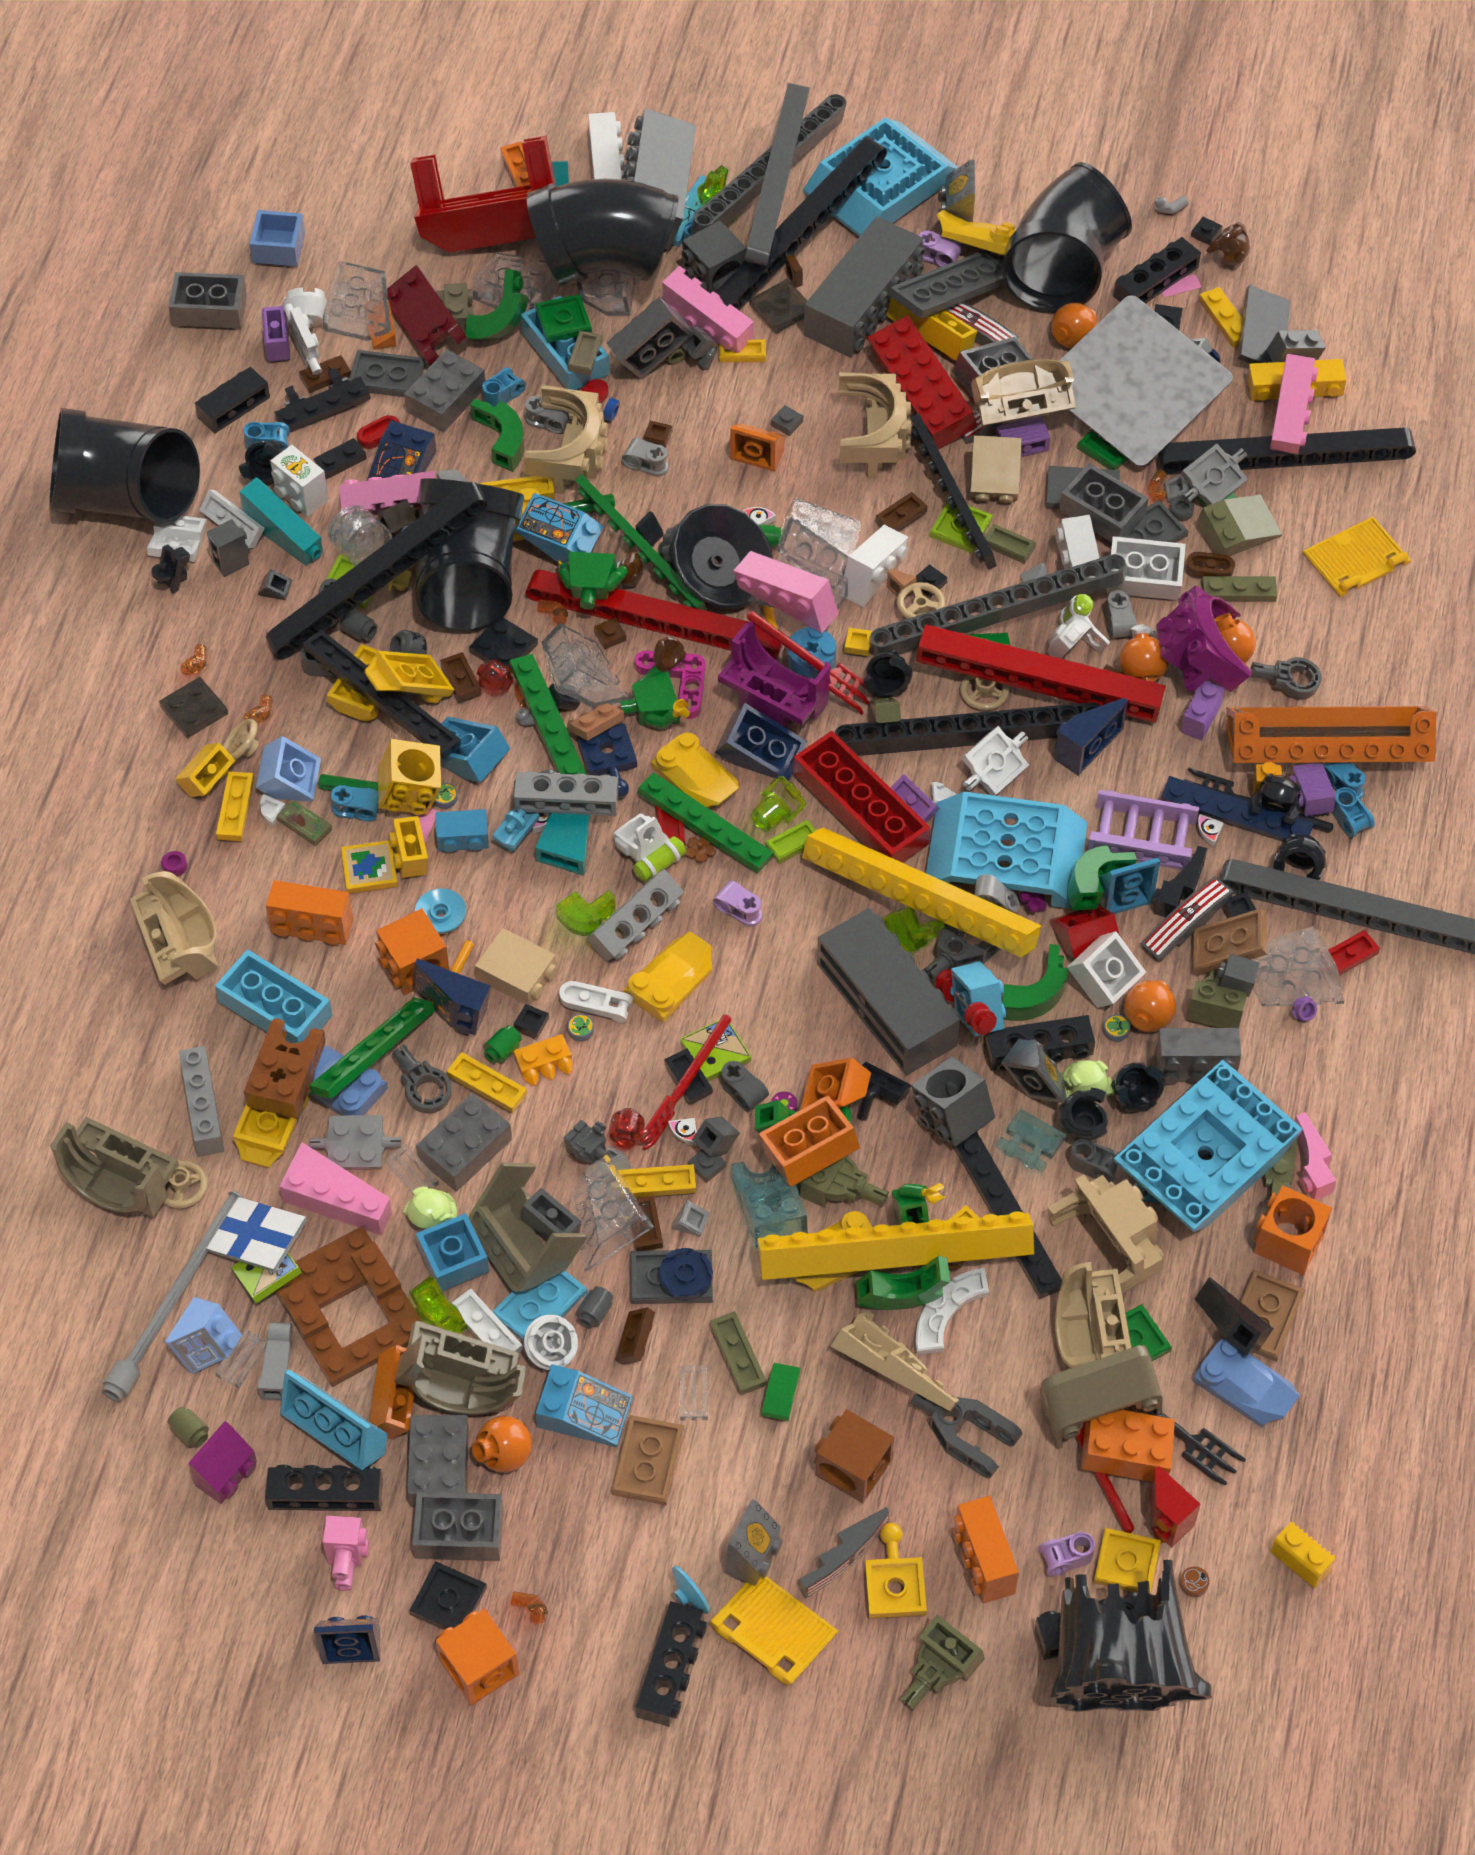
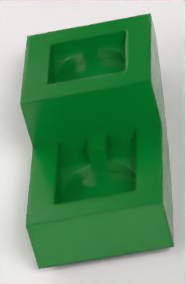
[761,1363,801,1421]

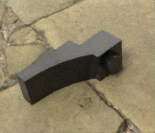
[1152,846,1208,918]

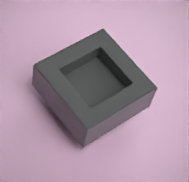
[771,405,804,436]
[688,1150,726,1183]

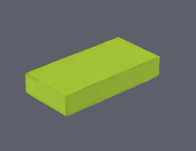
[765,819,816,864]

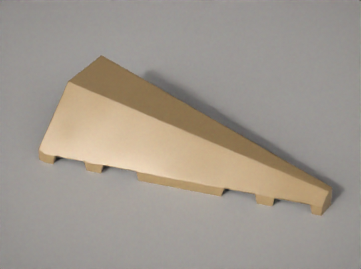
[831,1310,959,1411]

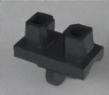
[151,544,190,593]

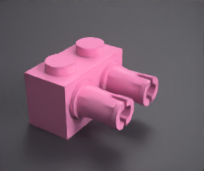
[323,1516,370,1591]

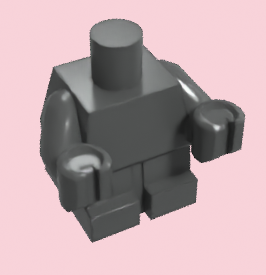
[681,326,719,369]
[563,1120,609,1164]

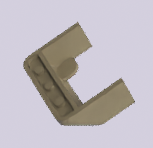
[469,1163,587,1292]
[1041,1345,1163,1449]

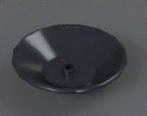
[671,504,773,609]

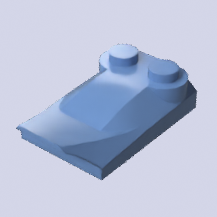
[309,1045,388,1116]
[1193,1337,1301,1428]

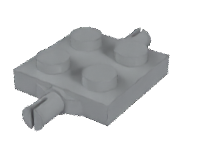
[1181,444,1248,506]
[310,1115,401,1170]

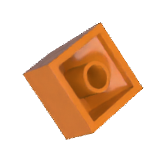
[730,423,785,472]
[800,1057,871,1110]

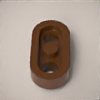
[1186,552,1235,577]

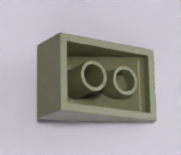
[1197,494,1282,556]

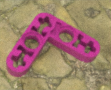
[635,650,706,719]

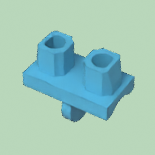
[492,808,539,852]

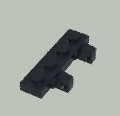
[274,368,371,432]

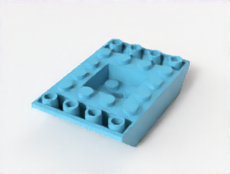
[803,117,958,237]
[1113,1060,1303,1232]

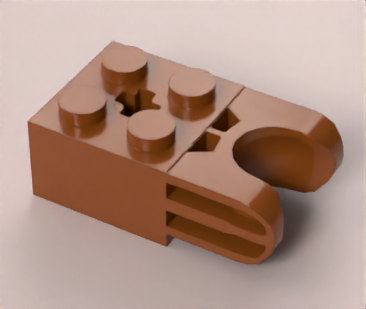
[244,1018,326,1119]

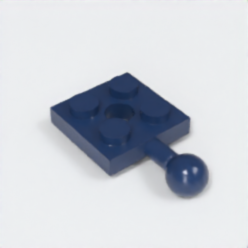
[577,724,638,799]

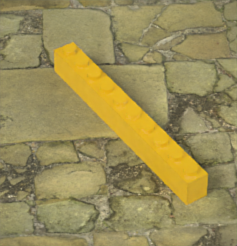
[802,827,1042,957]
[758,1212,1034,1280]

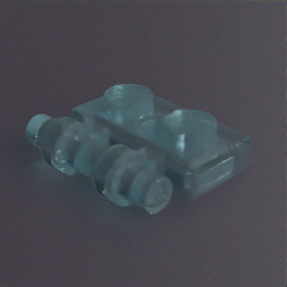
[996,1109,1066,1172]

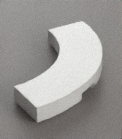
[915,1268,989,1355]

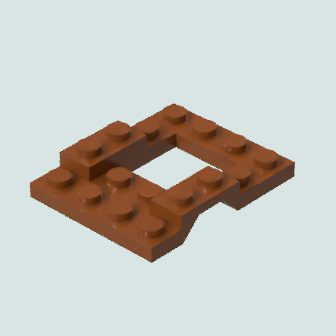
[274,1226,423,1387]

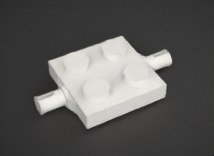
[283,304,322,375]
[961,726,1029,796]

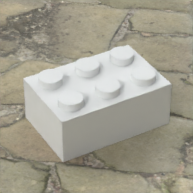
[1106,536,1186,600]

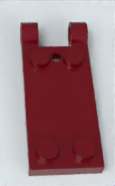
[381,265,468,366]

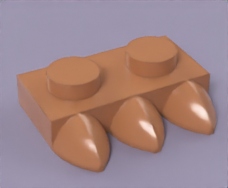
[567,703,625,741]

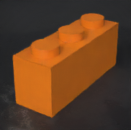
[369,1345,414,1439]

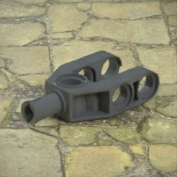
[923,923,1001,982]
[910,1394,1023,1478]

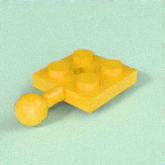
[865,1523,927,1618]

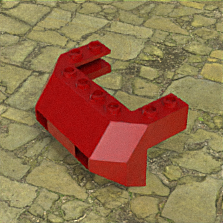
[410,135,556,253]

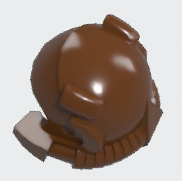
[1206,222,1250,266]

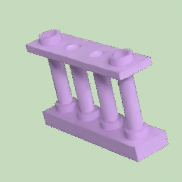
[1088,790,1199,870]

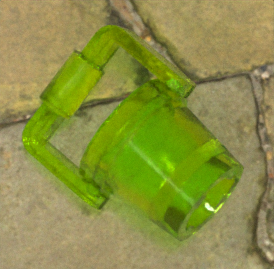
[750,776,806,832]

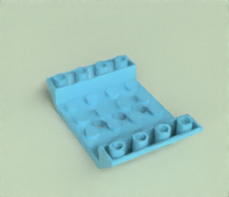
[926,791,1088,909]

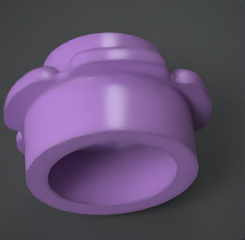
[1292,996,1317,1021]

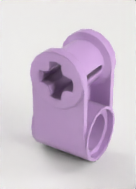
[919,231,962,267]
[713,880,762,926]
[1038,1532,1095,1576]

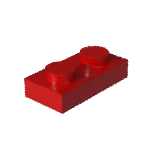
[1322,930,1380,976]

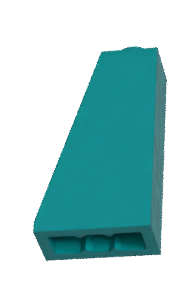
[239,477,323,566]
[535,791,592,876]

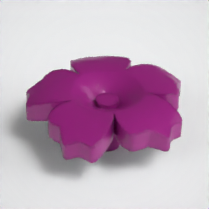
[1019,891,1047,913]

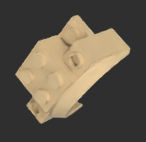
[838,372,911,478]
[524,385,608,494]
[1048,1175,1164,1294]

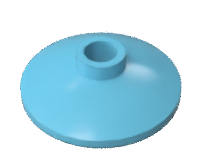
[415,888,466,934]
[672,1565,710,1614]

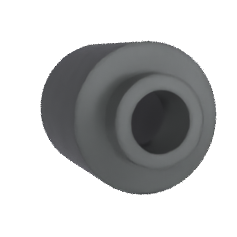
[340,609,378,641]
[576,1286,613,1328]

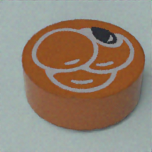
[1180,1566,1210,1597]

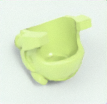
[1062,1060,1114,1098]
[403,1186,457,1228]

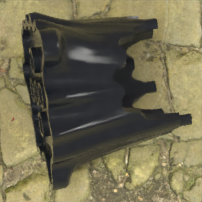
[1050,1560,1212,1712]

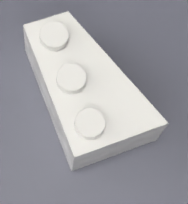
[1054,515,1099,586]
[839,525,909,607]

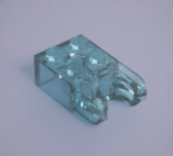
[731,1161,808,1248]

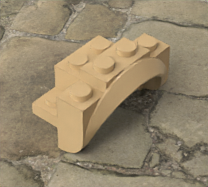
[971,359,1076,426]
[130,871,219,984]
[1055,1262,1131,1369]

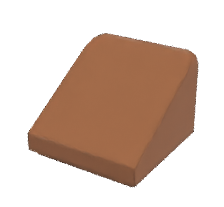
[887,569,917,599]

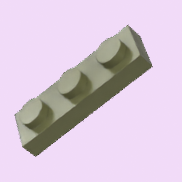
[1202,576,1278,602]
[710,1311,767,1395]

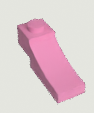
[1295,1112,1336,1200]

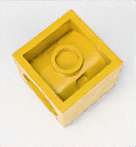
[378,739,441,815]

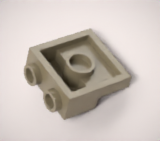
[436,283,473,330]

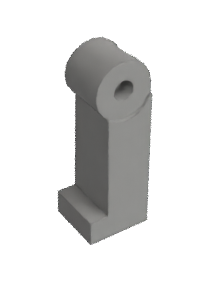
[258,1322,293,1401]

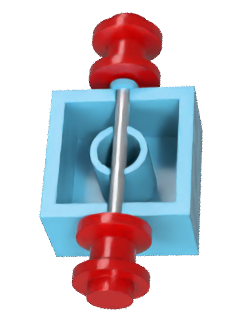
[935,961,1006,1036]

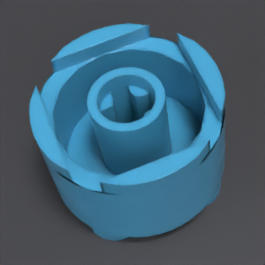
[787,627,836,678]

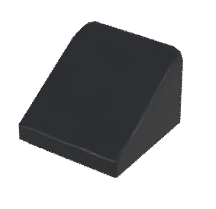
[635,511,664,547]
[258,569,292,600]

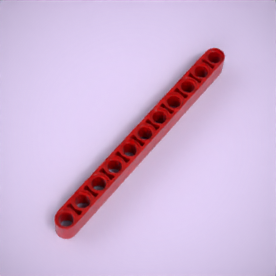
[525,569,783,660]

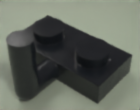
[857,1062,911,1120]

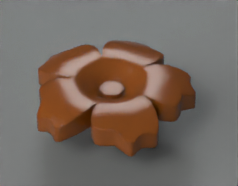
[685,837,716,863]

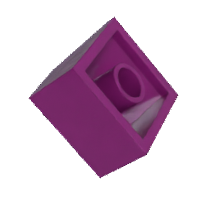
[188,1421,257,1504]

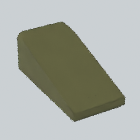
[869,697,901,723]

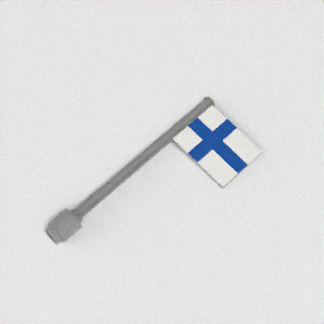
[102,1191,307,1402]

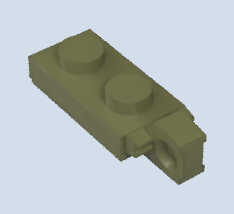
[1264,1137,1298,1198]

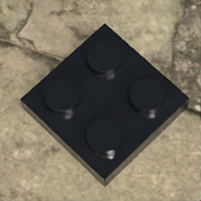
[469,617,538,676]
[409,1561,487,1630]

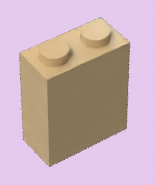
[970,436,1022,503]
[475,928,558,1005]

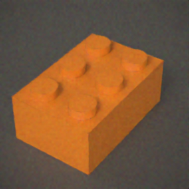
[266,880,353,945]
[759,1095,860,1187]
[1081,1409,1175,1482]
[952,1495,1019,1604]

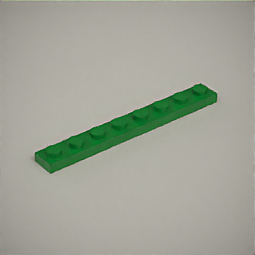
[575,474,708,611]

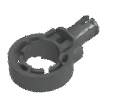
[1250,657,1322,699]
[392,1045,451,1113]

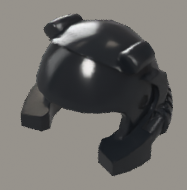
[239,440,283,485]
[863,650,912,698]
[1249,773,1302,824]
[1273,834,1326,880]
[1111,1062,1165,1112]
[1059,1087,1108,1141]

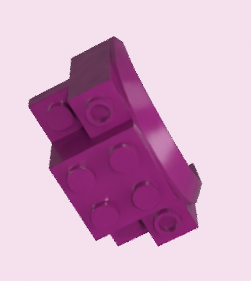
[1156,585,1251,692]
[718,622,831,727]

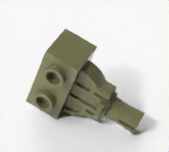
[1187,968,1247,1028]
[800,1155,889,1208]
[899,1615,985,1711]

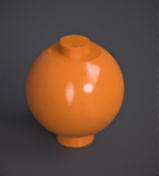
[1051,303,1097,349]
[1214,613,1256,665]
[1119,633,1169,682]
[1124,980,1176,1033]
[472,1416,532,1473]

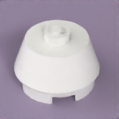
[282,288,329,328]
[524,1315,578,1370]

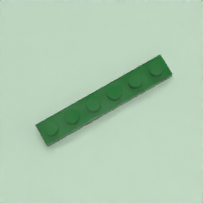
[509,654,587,775]
[637,772,774,874]
[309,997,435,1099]

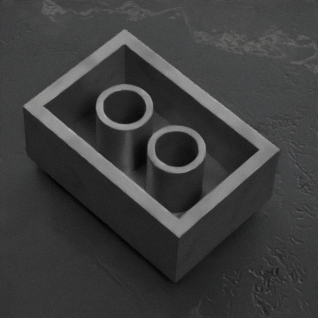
[169,272,247,329]
[607,297,694,379]
[404,349,485,433]
[1059,463,1149,542]
[1154,1028,1242,1084]
[416,1093,512,1192]
[408,1415,469,1507]
[412,1492,504,1561]

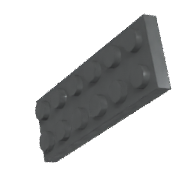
[889,250,1005,318]

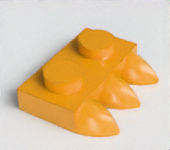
[513,1034,573,1086]

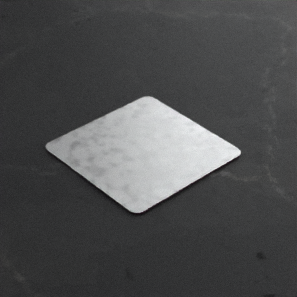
[1059,296,1233,466]

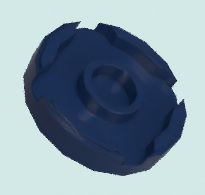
[658,1248,713,1301]

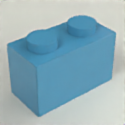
[436,809,489,852]

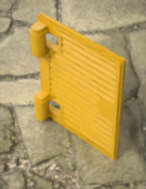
[1302,516,1411,597]
[710,1576,839,1685]

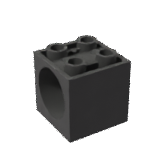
[682,220,747,294]
[911,1056,995,1147]

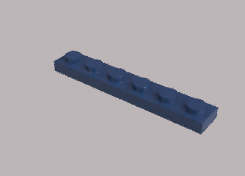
[1161,776,1314,842]

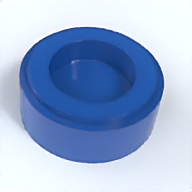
[603,397,620,422]

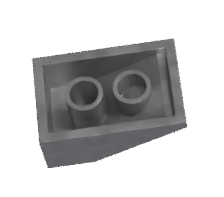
[952,337,1034,399]

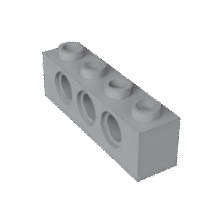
[514,771,619,816]
[586,869,684,962]
[179,1046,225,1157]

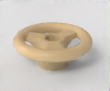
[897,582,945,619]
[960,675,1009,711]
[223,719,258,760]
[163,1160,208,1209]

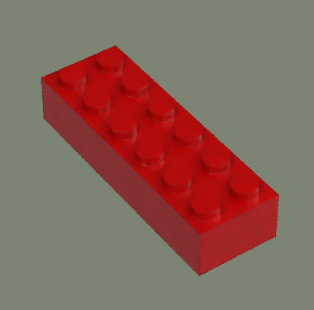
[867,315,978,449]
[793,730,931,863]

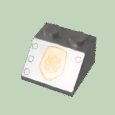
[941,160,975,222]
[1001,1039,1067,1103]
[725,1499,783,1586]

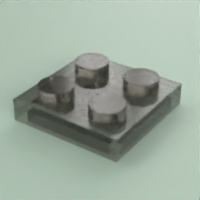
[749,279,807,334]
[159,677,229,739]

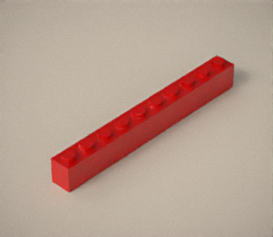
[916,624,1166,723]

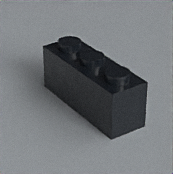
[195,366,270,434]

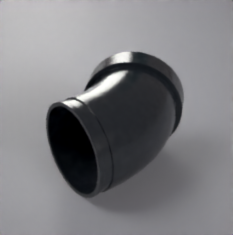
[1002,162,1132,312]
[527,178,679,287]
[49,408,200,522]
[416,478,524,632]

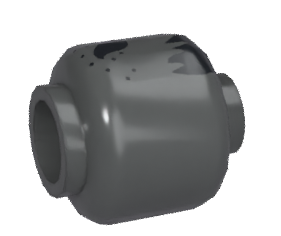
[390,630,428,655]

